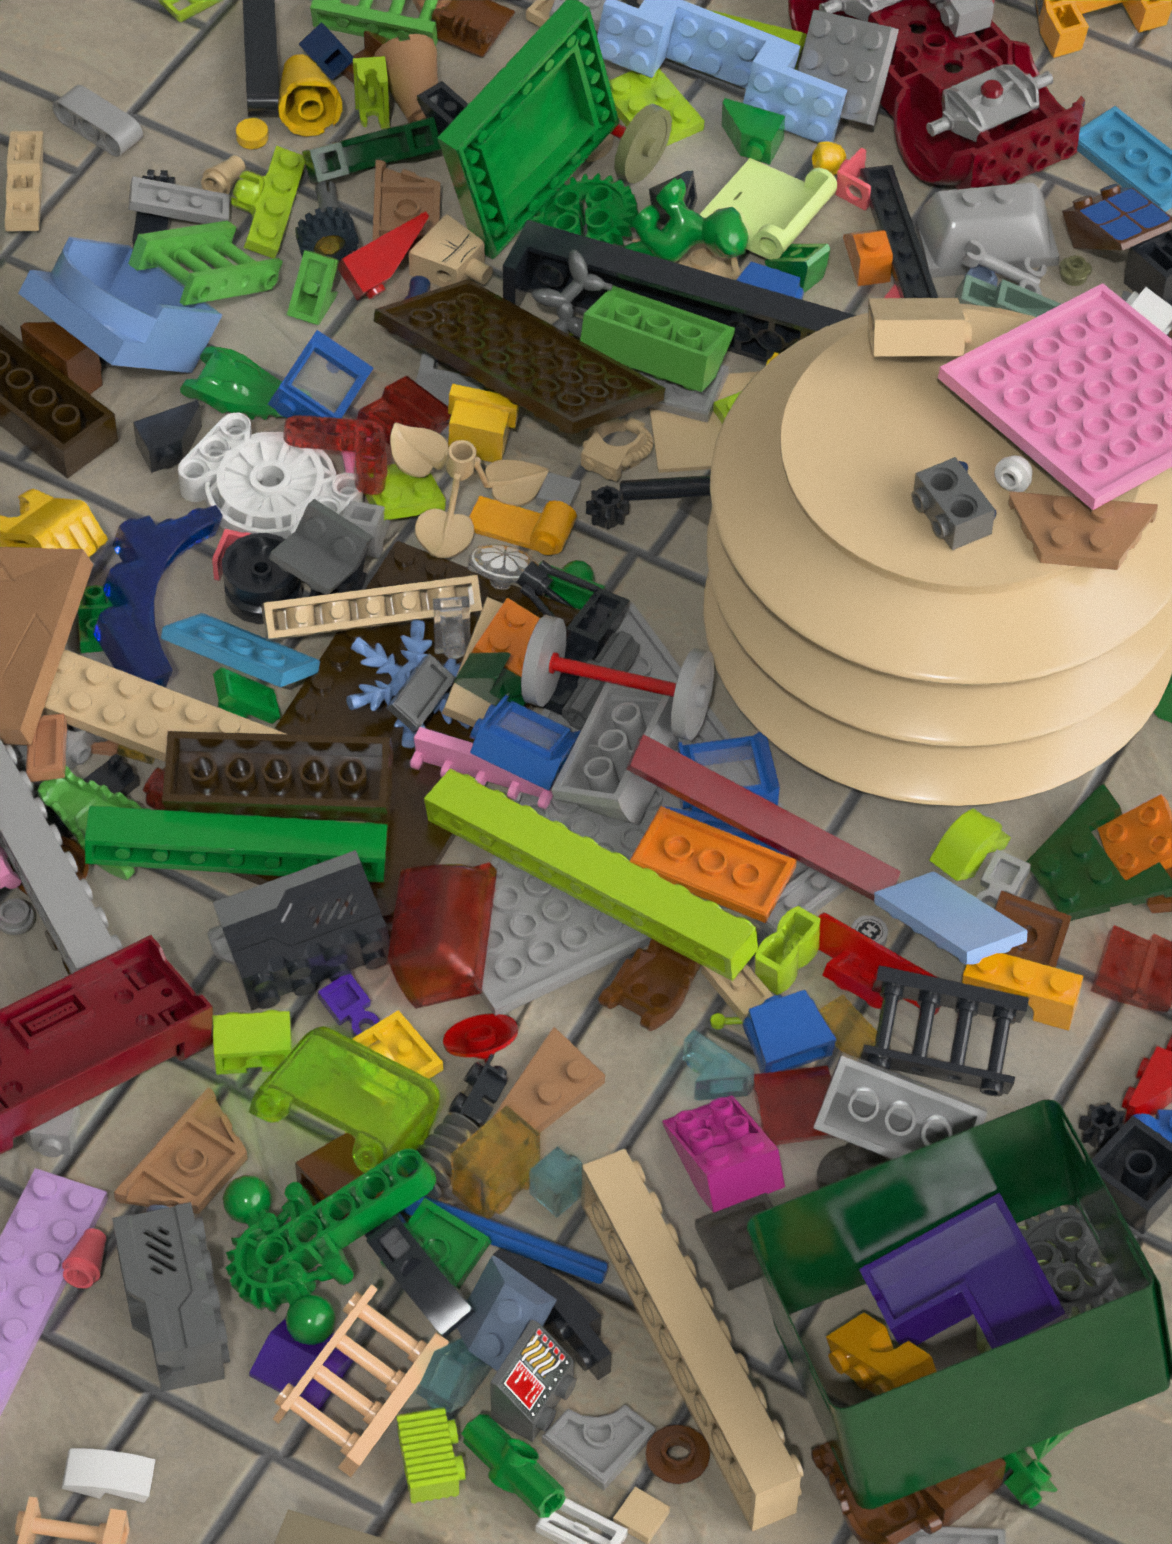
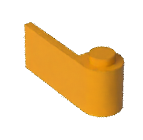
[469,496,577,555]

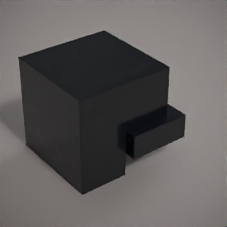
[1124,229,1172,306]

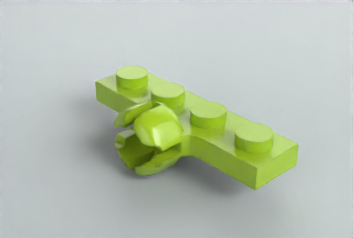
[231,145,305,259]

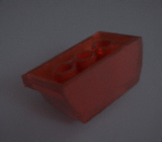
[388,862,497,1009]

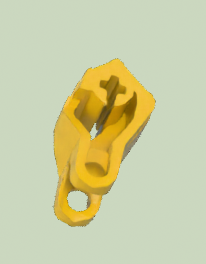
[0,488,108,558]

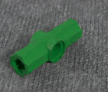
[461,1414,566,1518]

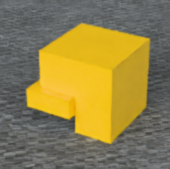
[448,383,519,463]

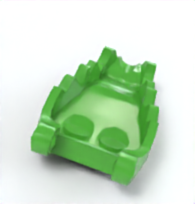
[37,766,142,880]

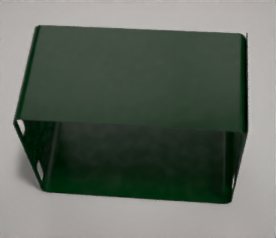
[747,1099,1172,1510]

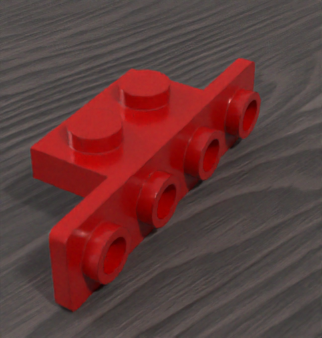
[818,912,941,1016]

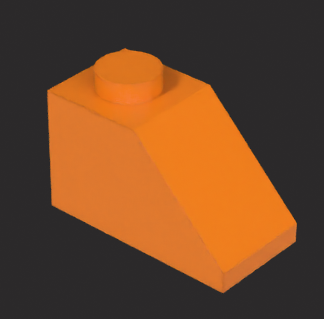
[843,230,893,286]

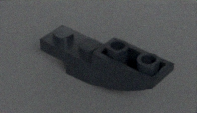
[365,1213,475,1338]
[493,1250,612,1380]

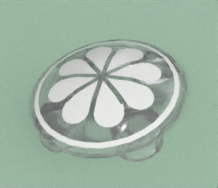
[467,544,537,589]

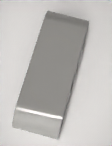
[52,85,143,157]

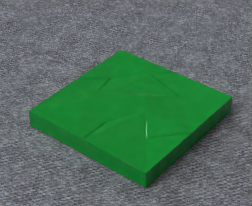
[438,0,619,260]

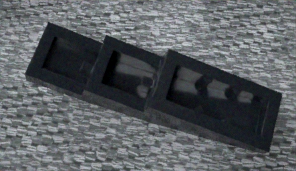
[540,587,630,715]

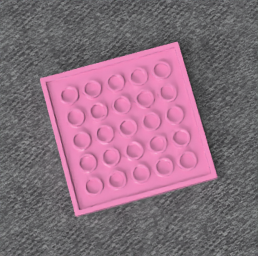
[938,283,1172,510]

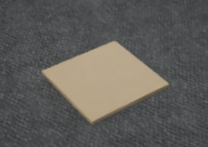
[649,371,759,473]

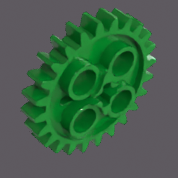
[531,173,639,246]

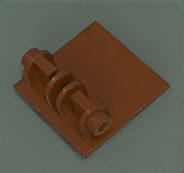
[432,0,515,58]

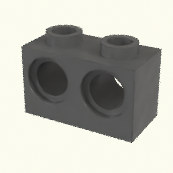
[911,457,995,551]

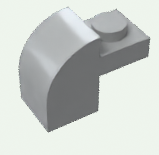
[343,500,392,558]

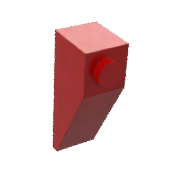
[337,211,429,301]

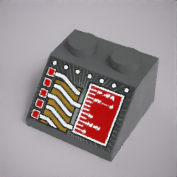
[490,1320,577,1442]

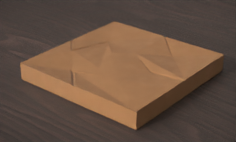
[0,547,93,745]

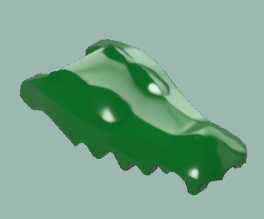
[180,346,311,425]

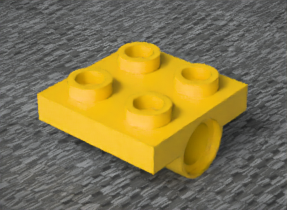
[336,1010,443,1109]

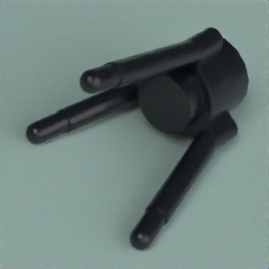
[516,560,598,617]

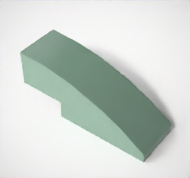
[954,274,1061,317]

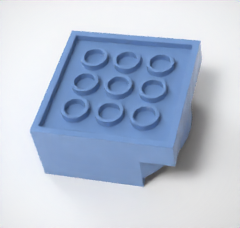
[18,237,222,373]

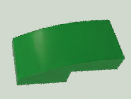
[78,585,117,653]

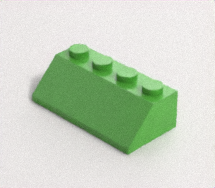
[580,286,735,392]

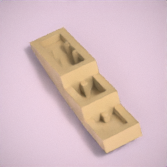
[5,131,43,231]

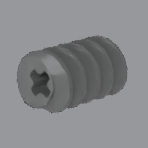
[408,1112,483,1200]

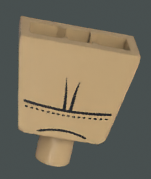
[409,214,493,287]

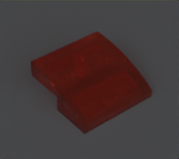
[356,376,451,445]
[1090,925,1172,1012]
[752,1065,837,1145]

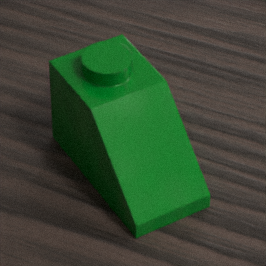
[721,98,785,165]

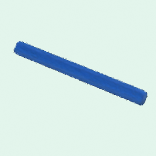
[400,1196,608,1284]

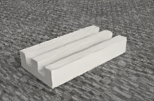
[536,1498,628,1544]

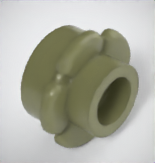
[1059,255,1092,286]

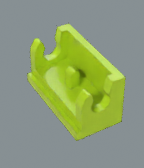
[353,56,390,129]

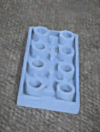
[874,871,1027,965]

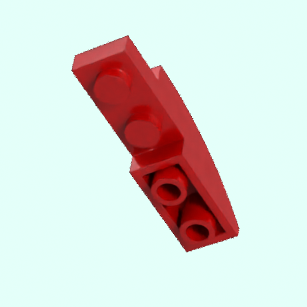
[1121,1036,1172,1124]

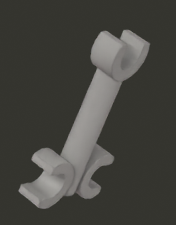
[961,239,1047,295]

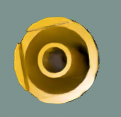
[278,54,343,137]

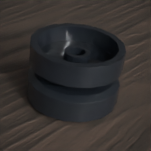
[222,533,302,624]

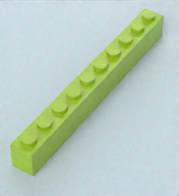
[424,768,758,981]

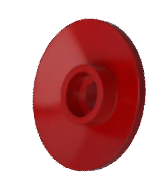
[443,1013,518,1059]

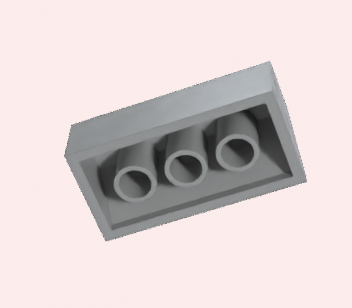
[813,1052,988,1159]

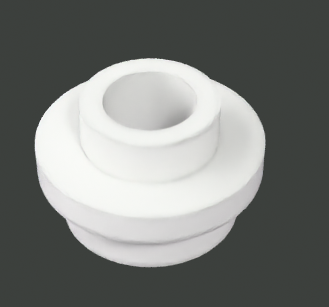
[995,455,1032,492]

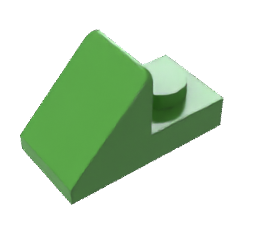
[287,250,339,325]

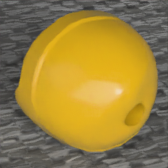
[812,141,847,176]

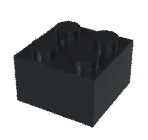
[1091,1116,1172,1235]

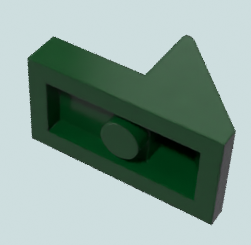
[454,652,525,706]

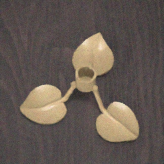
[390,423,549,558]

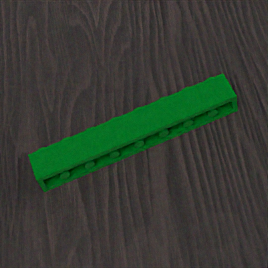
[85,806,388,882]

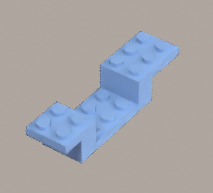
[597,0,847,143]

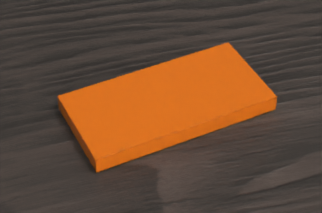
[630,806,797,923]

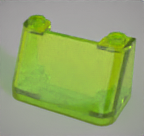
[248,1026,440,1173]

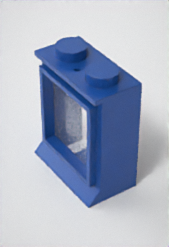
[268,330,374,442]
[470,695,581,791]
[678,732,780,815]

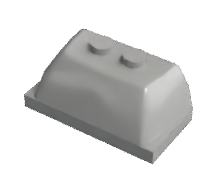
[916,183,1059,278]
[551,682,678,824]

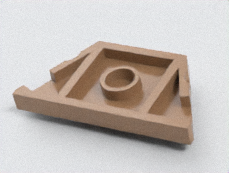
[372,160,441,251]
[1008,491,1158,570]
[114,1087,248,1214]

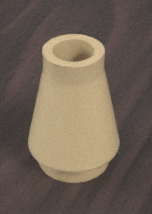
[201,155,245,194]

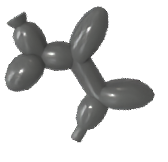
[532,250,612,338]

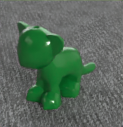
[623,178,749,263]

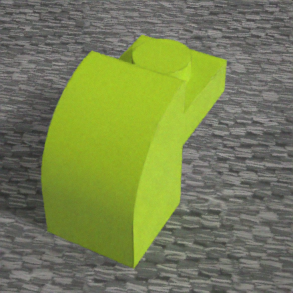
[929,808,1011,881]

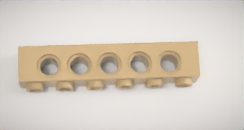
[261,575,482,641]

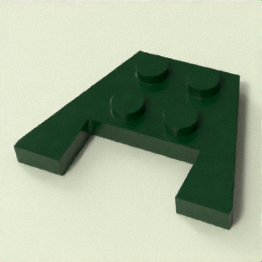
[1026,784,1172,921]

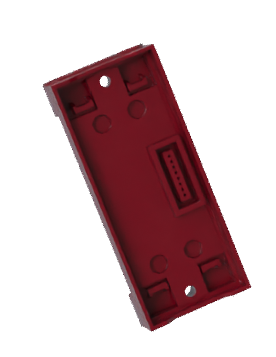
[0,935,213,1154]

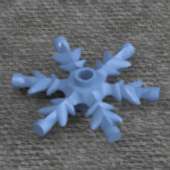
[346,620,471,748]

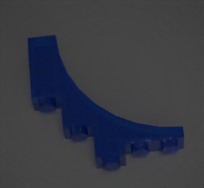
[93,505,223,688]

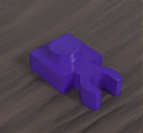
[317,974,380,1038]

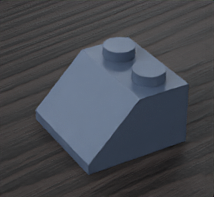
[457,1256,557,1371]

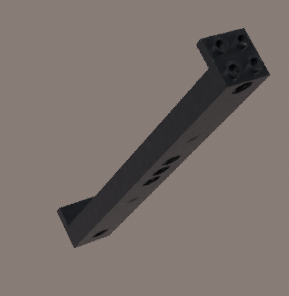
[502,220,857,363]

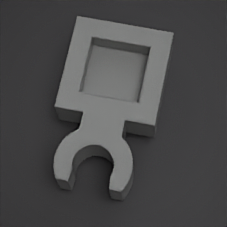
[976,849,1031,908]

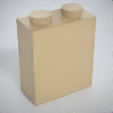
[868,298,972,356]

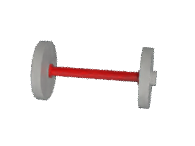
[521,615,714,741]

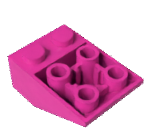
[662,1095,785,1214]

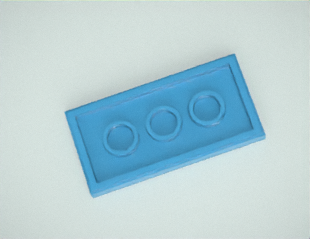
[1077,106,1172,212]
[161,613,320,687]

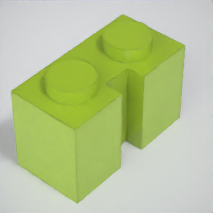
[213,1010,293,1075]

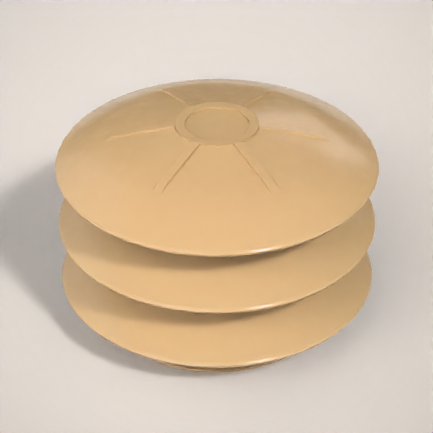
[703,304,1172,806]

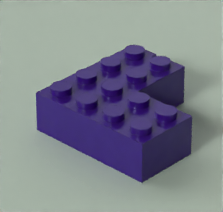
[859,1193,1068,1349]

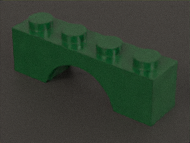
[302,117,441,183]

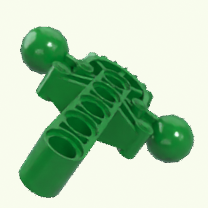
[222,1149,436,1346]

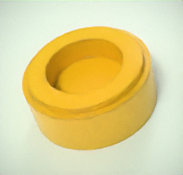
[236,118,269,149]

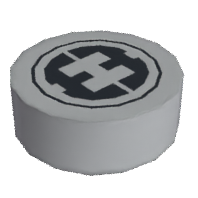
[851,915,888,946]

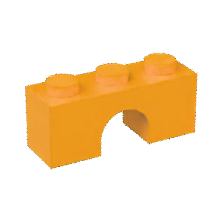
[962,953,1083,1031]
[826,1312,937,1396]

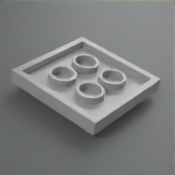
[798,10,899,126]

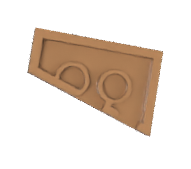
[493,1027,605,1149]

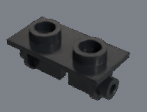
[448,1054,508,1131]

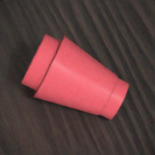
[62,1228,107,1289]

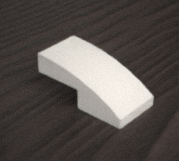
[61,1448,155,1503]

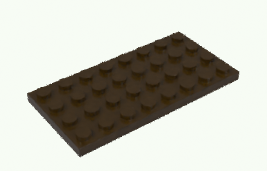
[373,279,666,435]

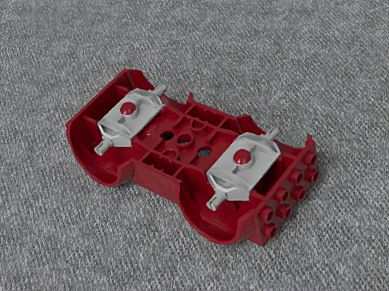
[788,0,1085,189]

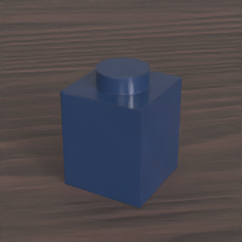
[299,22,354,80]

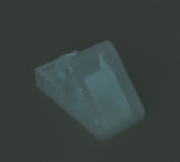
[683,1029,754,1101]

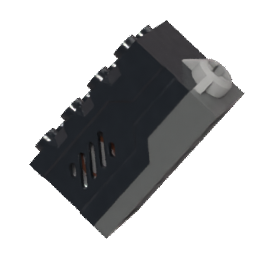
[207,850,394,1011]

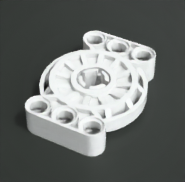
[178,413,364,539]

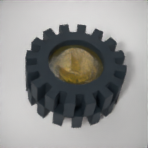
[295,206,359,262]

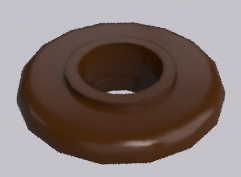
[645,1425,710,1485]

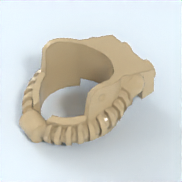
[581,417,654,482]

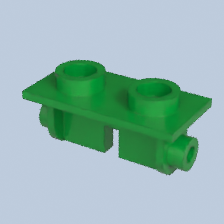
[1001,1448,1058,1508]

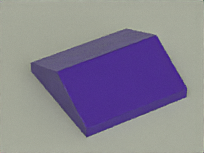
[249,1319,353,1410]

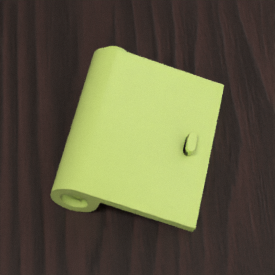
[699,158,837,259]

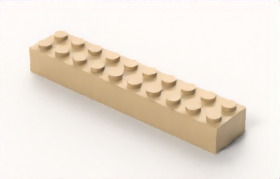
[581,1149,803,1532]

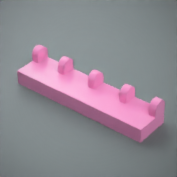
[410,727,555,809]

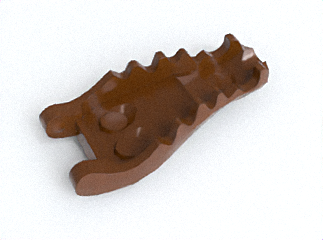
[598,939,701,1031]
[811,1442,942,1544]

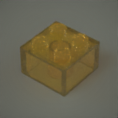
[451,1105,540,1219]

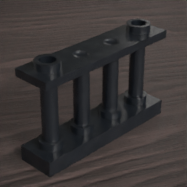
[859,965,1029,1097]

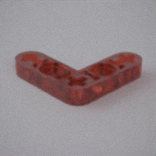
[283,415,388,495]

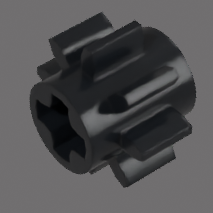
[586,485,629,529]
[1078,1102,1125,1152]

